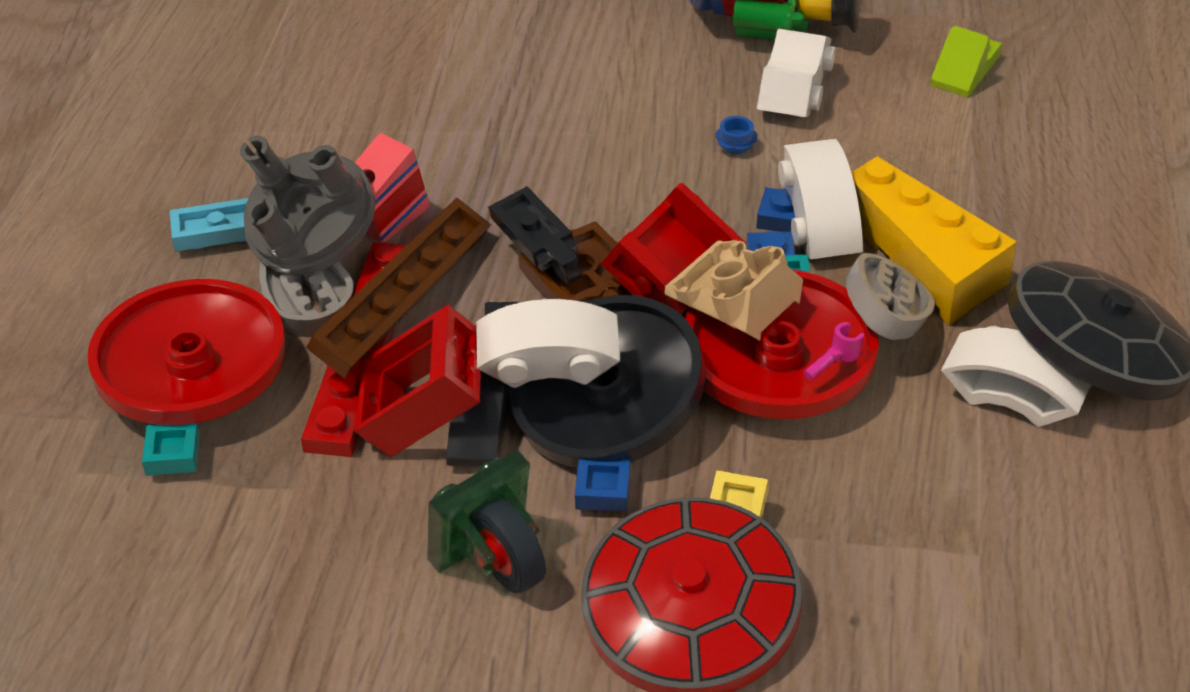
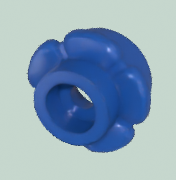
[716,116,758,154]

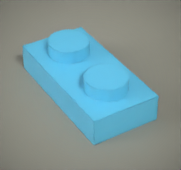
[170,198,248,252]

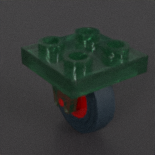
[427,449,546,593]

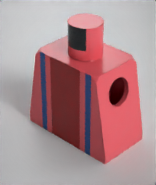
[355,133,430,242]

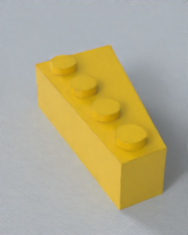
[851,156,1017,326]

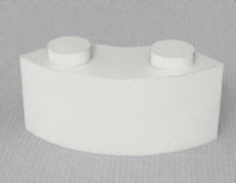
[757,29,836,117]
[778,139,863,259]
[476,299,620,388]
[941,326,1091,427]

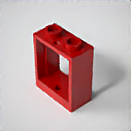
[355,304,481,457]

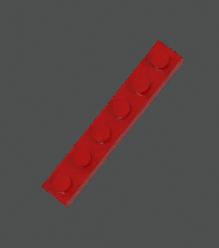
[301,242,407,457]

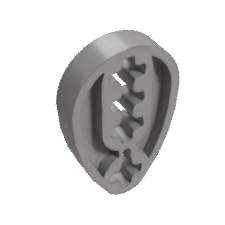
[846,253,935,340]
[259,261,354,337]

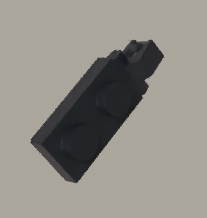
[488,186,582,286]

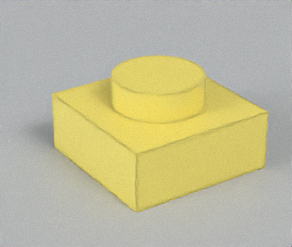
[710,470,769,518]

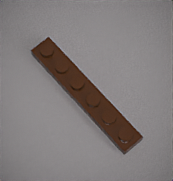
[306,197,492,378]

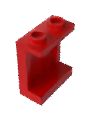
[600,183,746,314]

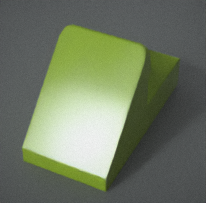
[930,26,1002,98]

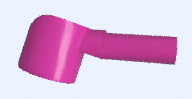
[803,322,864,381]

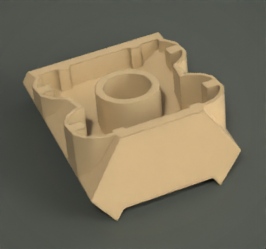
[665,240,803,341]

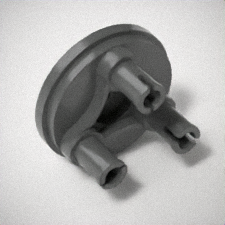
[240,136,375,275]

